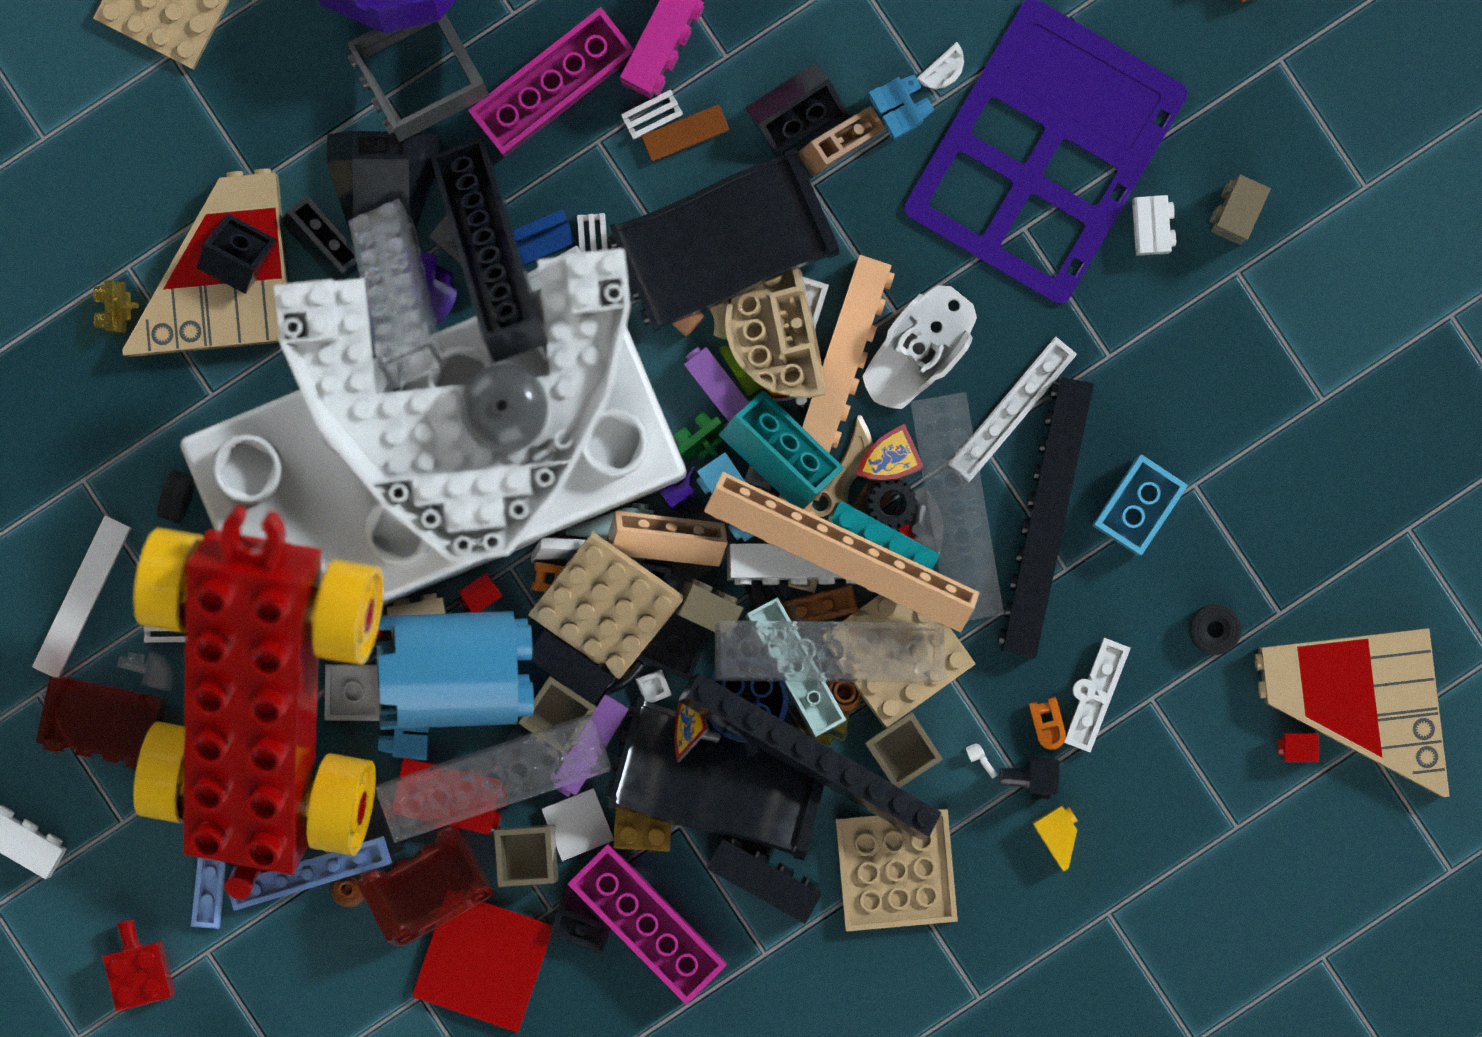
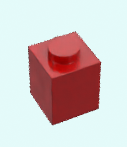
[458,573,504,613]
[1276,733,1319,762]

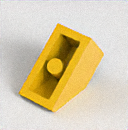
[1032,805,1078,871]

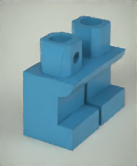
[868,75,934,141]
[378,708,430,761]

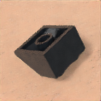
[196,214,277,294]

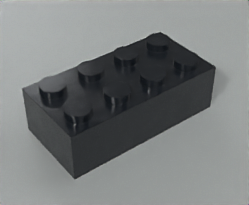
[706,836,822,924]

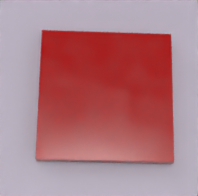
[412,889,552,1032]

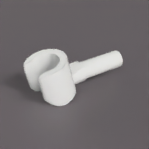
[533,431,571,462]
[966,744,998,778]

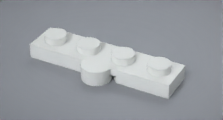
[1064,638,1130,753]

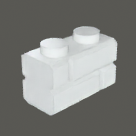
[1132,195,1176,256]

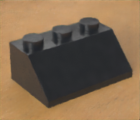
[746,62,850,158]

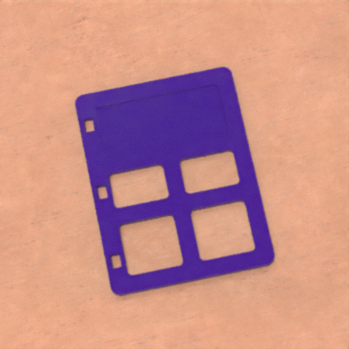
[904,0,1188,304]

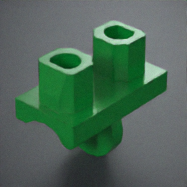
[674,411,725,462]

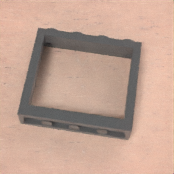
[347,13,489,142]

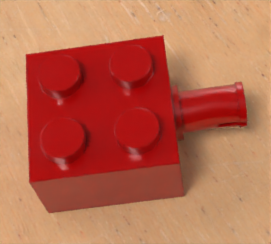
[103,919,176,1012]

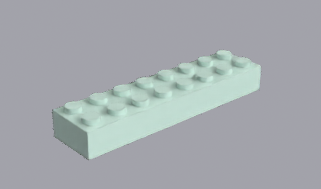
[745,597,846,739]

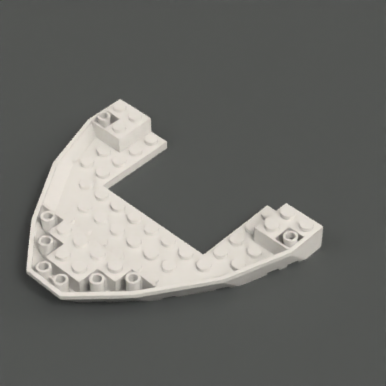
[274,248,630,561]

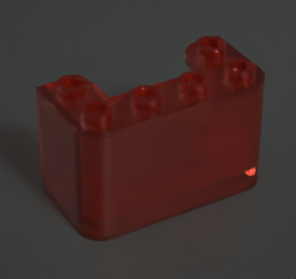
[35,676,167,769]
[357,827,495,947]

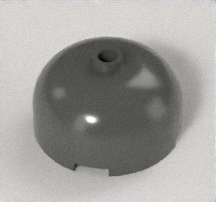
[460,364,549,452]

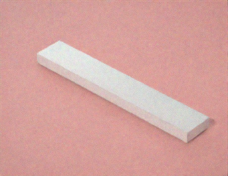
[948,337,1077,482]
[32,515,131,679]

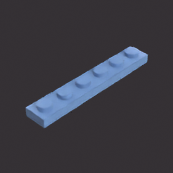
[229,836,392,911]

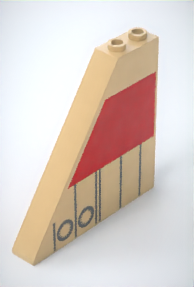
[122,169,288,357]
[1255,629,1449,797]

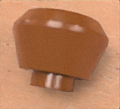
[827,674,862,712]
[329,873,368,907]

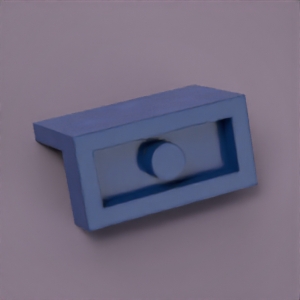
[514,209,577,264]

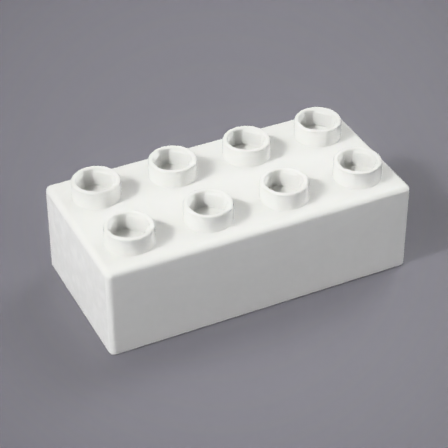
[180,289,687,607]

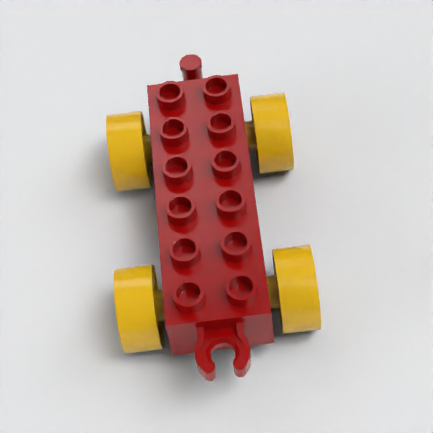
[134,505,384,900]

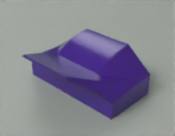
[659,467,697,512]

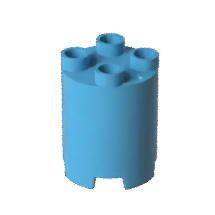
[376,611,534,730]

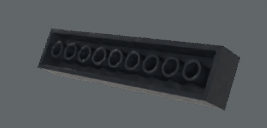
[430,137,548,364]

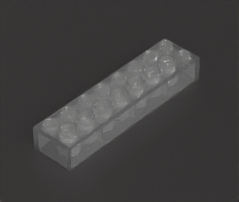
[349,199,446,389]
[910,392,1004,620]
[715,621,945,682]
[375,713,611,843]

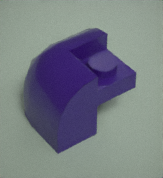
[386,252,457,332]

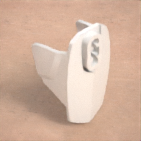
[862,285,977,409]

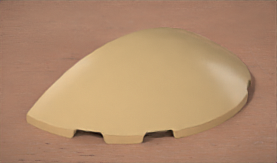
[725,268,826,398]

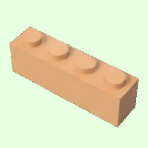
[608,511,728,567]

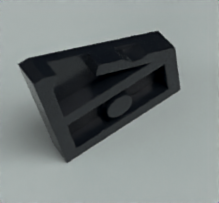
[549,883,611,954]

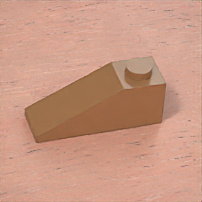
[798,106,886,177]

